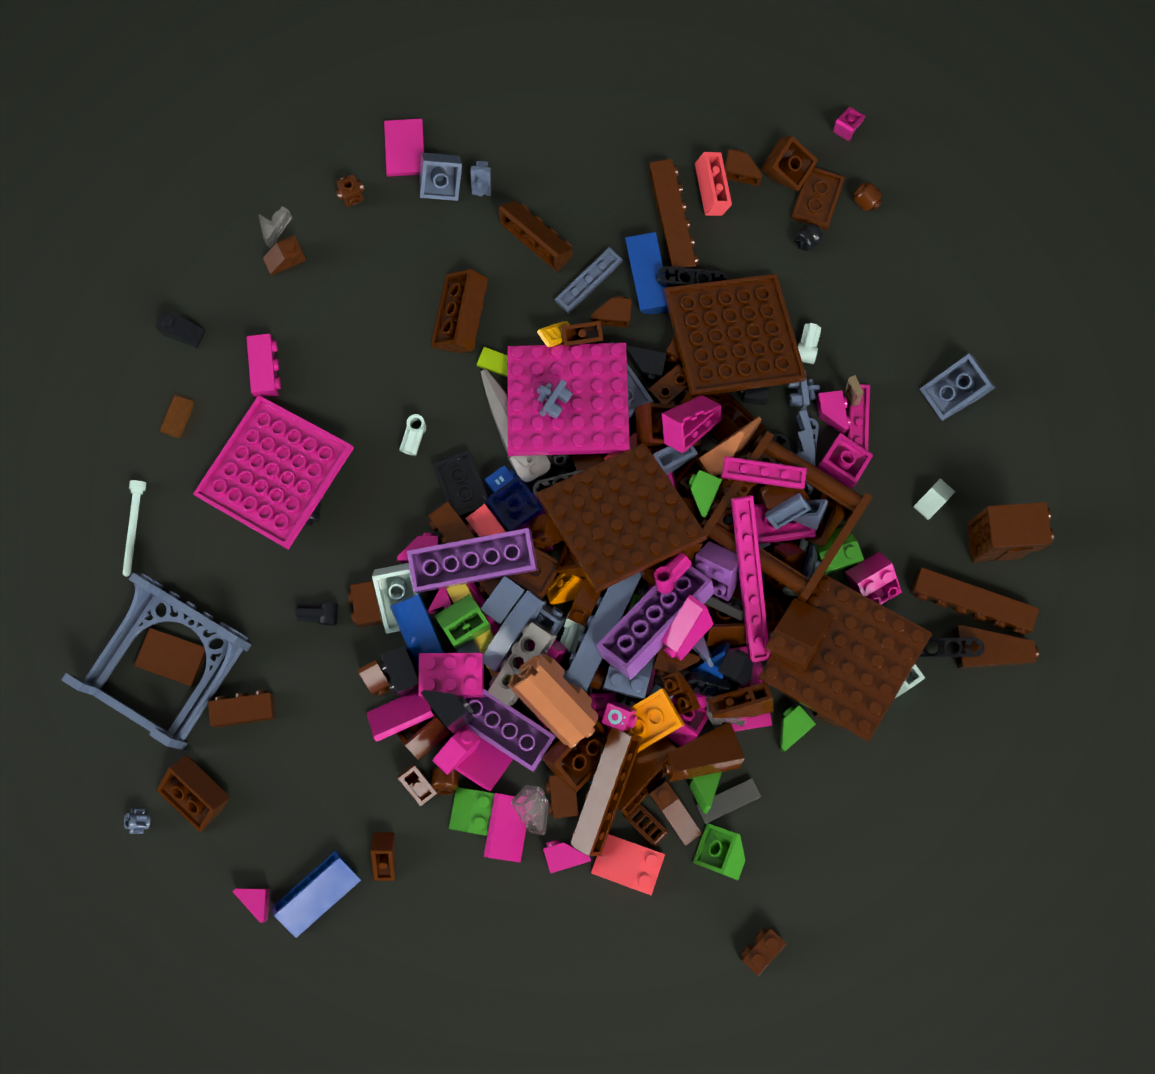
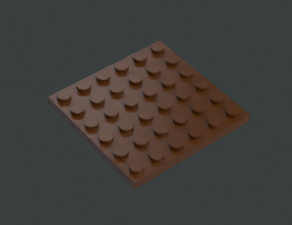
[663,274,807,397]
[537,443,707,593]
[758,574,932,743]

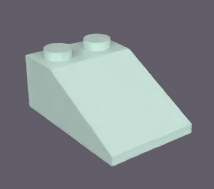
[372,563,421,634]

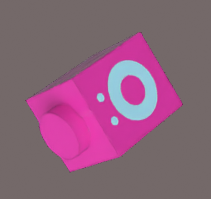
[601,701,637,732]

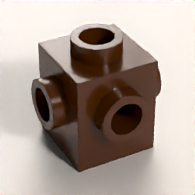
[335,174,365,207]

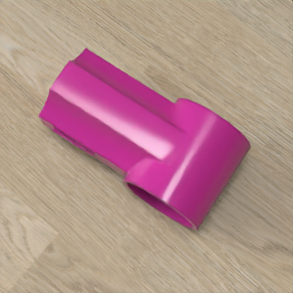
[654,552,692,594]

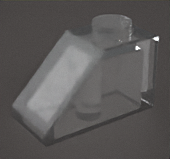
[511,785,549,835]

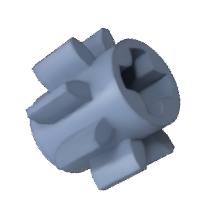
[124,809,151,834]

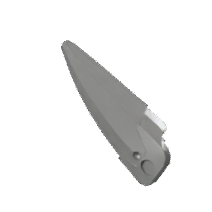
[480,369,551,482]

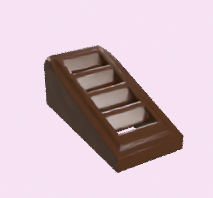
[624,804,669,847]

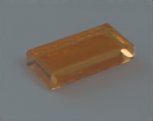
[160,395,195,439]

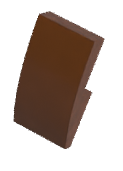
[661,671,701,715]

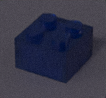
[486,476,543,532]

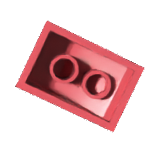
[591,834,665,895]

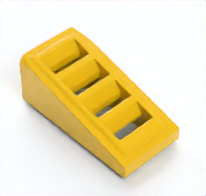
[537,321,570,347]

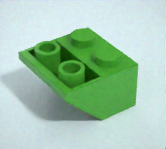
[435,594,491,651]

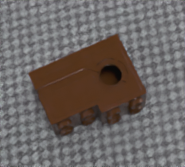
[967,502,1054,563]

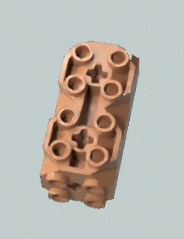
[508,654,598,748]

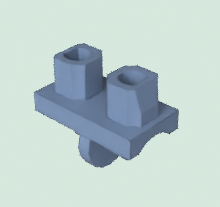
[471,161,491,196]
[787,371,820,410]
[537,379,573,419]

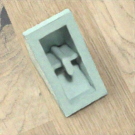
[913,478,955,520]

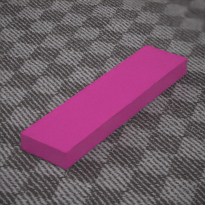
[848,384,870,451]
[721,456,807,489]

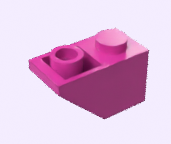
[816,390,851,434]

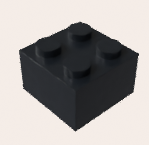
[380,645,419,697]

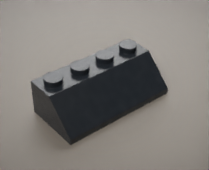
[421,690,474,734]

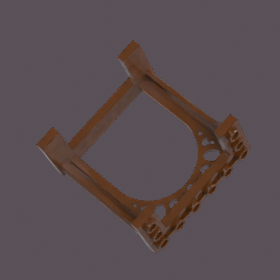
[700,431,873,602]

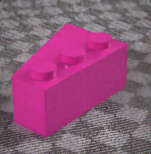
[662,395,722,453]

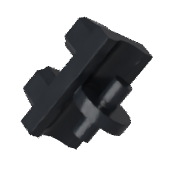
[549,454,573,483]

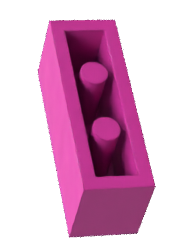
[246,334,281,398]

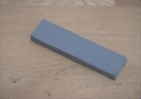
[555,247,623,314]

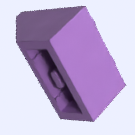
[695,541,740,601]

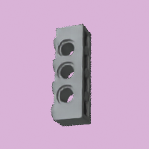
[488,622,557,706]

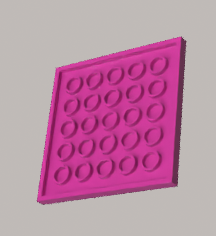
[508,343,630,456]
[193,395,354,550]

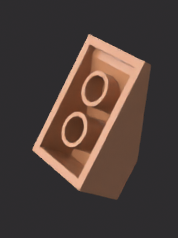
[699,416,762,477]

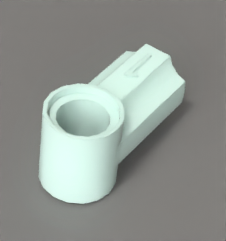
[798,323,821,365]
[399,414,427,456]
[560,611,587,653]

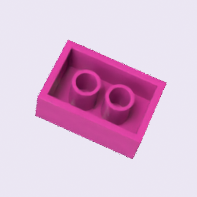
[418,653,484,698]

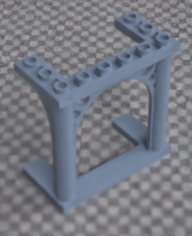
[62,573,251,750]

